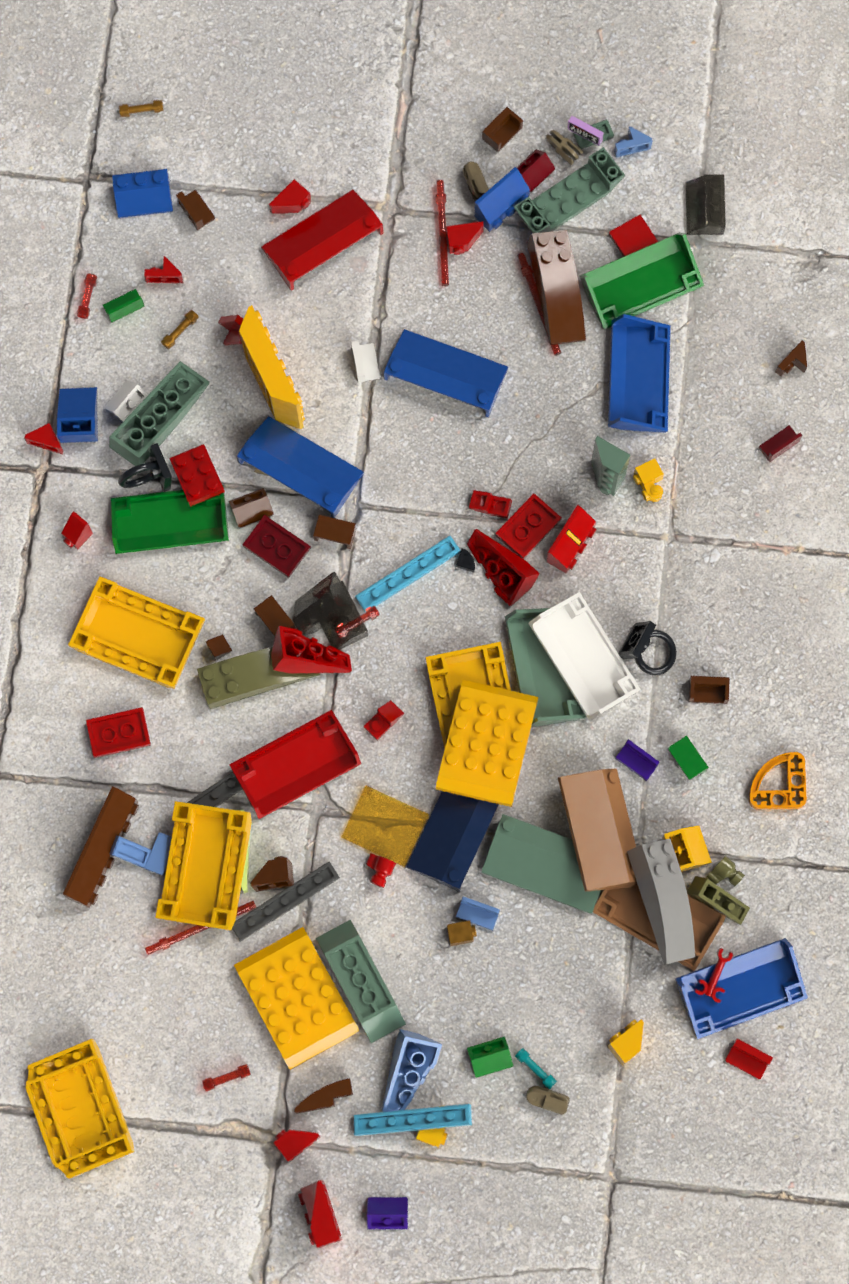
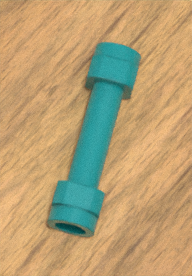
[515,1048,557,1090]

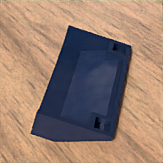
[406,791,499,892]

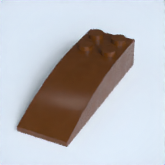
[527,230,586,345]

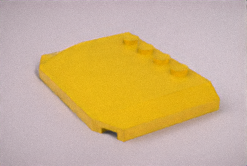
[25,1039,134,1179]

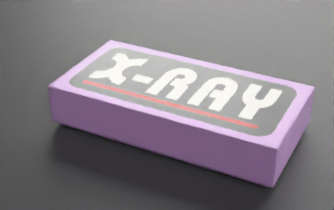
[567,116,603,146]

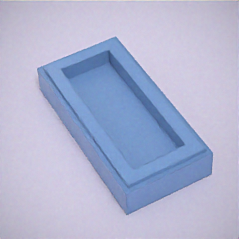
[145,832,172,876]
[109,836,152,868]

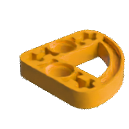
[749,752,807,809]

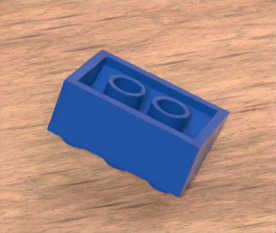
[474,167,530,232]
[112,169,173,218]

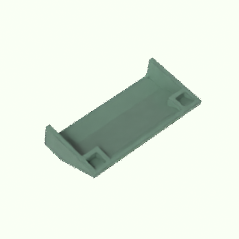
[504,608,587,727]
[481,814,601,914]

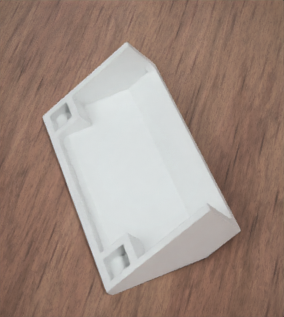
[528,592,641,721]

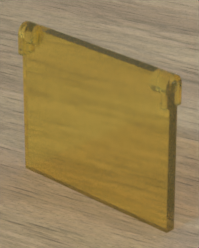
[341,785,429,867]

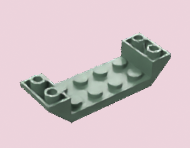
[514,147,625,233]
[316,920,406,1043]

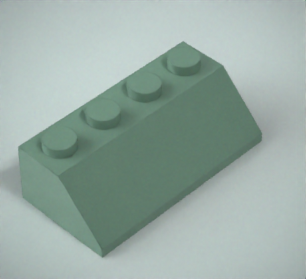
[591,436,631,496]

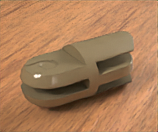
[546,130,584,166]
[462,161,489,202]
[526,1085,570,1115]

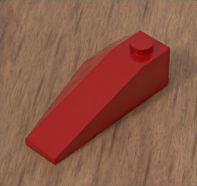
[467,529,540,606]
[271,626,352,673]

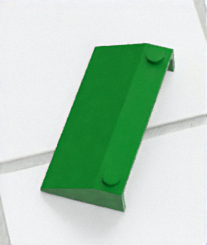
[579,233,704,329]
[111,485,229,554]

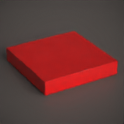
[609,214,658,257]

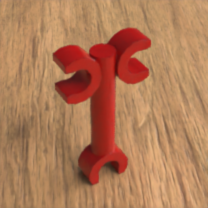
[694,948,733,1002]

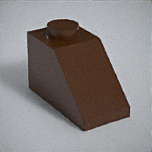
[251,856,294,892]

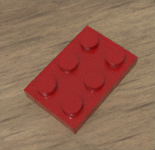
[169,444,225,506]
[495,493,562,559]
[86,707,151,758]

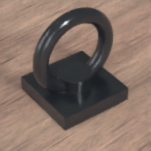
[118,443,172,492]
[618,621,677,675]

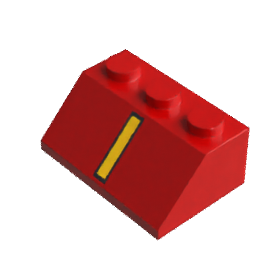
[547,505,597,573]

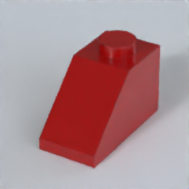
[269,179,311,214]
[446,221,484,255]
[61,511,93,550]
[273,1130,321,1162]

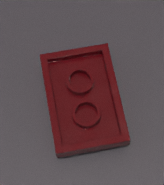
[242,515,311,578]

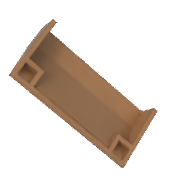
[558,769,637,891]
[593,884,726,971]

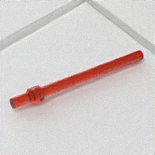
[435,180,449,286]
[517,253,561,356]
[145,900,257,955]

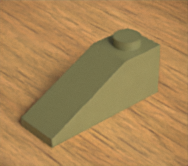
[687,876,750,925]

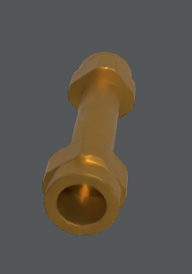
[119,100,164,117]
[161,310,199,349]

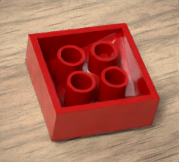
[298,1180,343,1248]

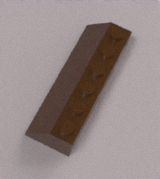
[63,786,139,908]

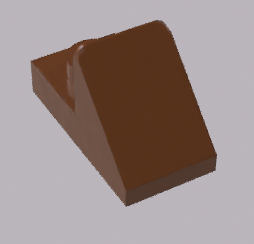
[775,340,807,377]

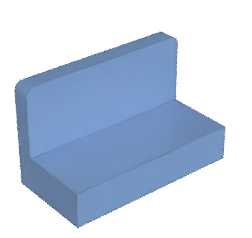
[456,897,500,931]

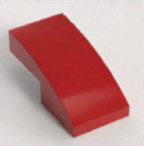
[469,490,512,519]

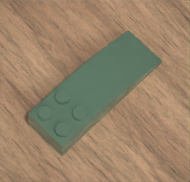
[109,361,210,466]

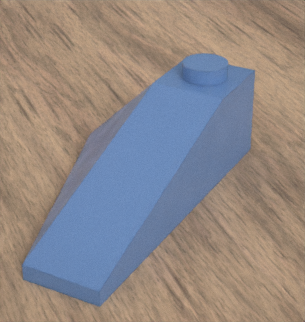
[381,1029,442,1112]

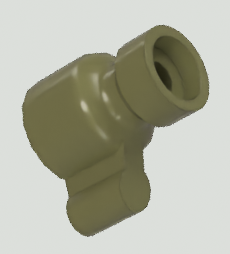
[706,855,745,887]

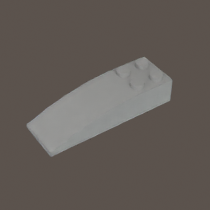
[627,839,695,965]

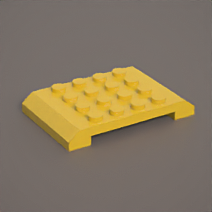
[68,576,205,689]
[425,642,511,750]
[436,680,539,807]
[155,801,251,930]
[234,927,360,1070]

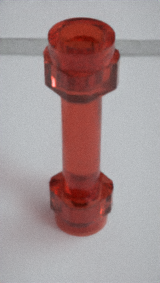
[77,273,97,319]
[334,606,380,639]
[202,1064,251,1092]

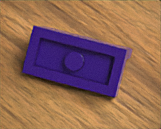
[615,739,659,781]
[367,1197,408,1229]

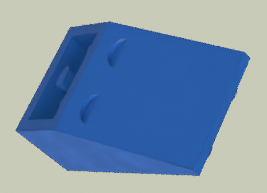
[57,387,98,443]

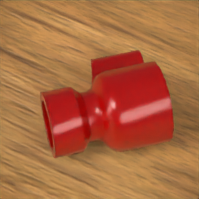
[366,853,396,888]

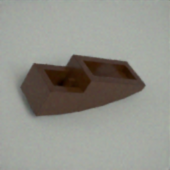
[294,1078,353,1114]

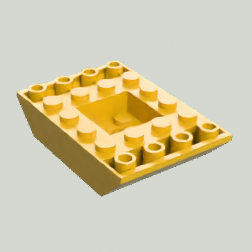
[239,305,305,429]

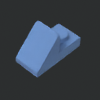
[614,126,653,158]

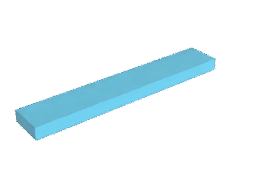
[355,536,461,613]
[354,1104,472,1136]

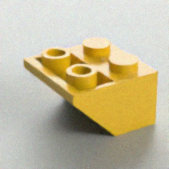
[662,826,712,872]
[608,1019,644,1066]

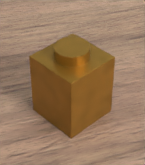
[447,920,477,946]

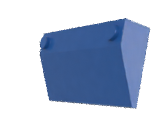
[608,314,671,433]
[384,329,509,417]
[237,416,364,518]
[675,938,808,1039]

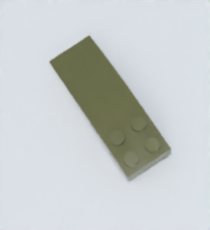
[197,647,320,709]

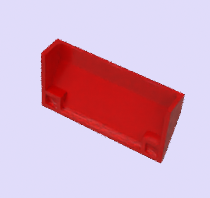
[261,190,384,291]
[229,710,362,819]

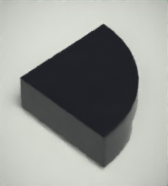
[456,548,475,572]

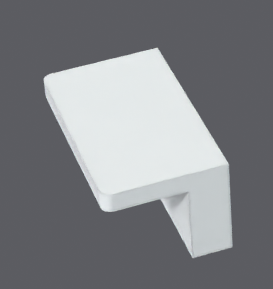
[351,340,380,383]
[104,380,148,423]

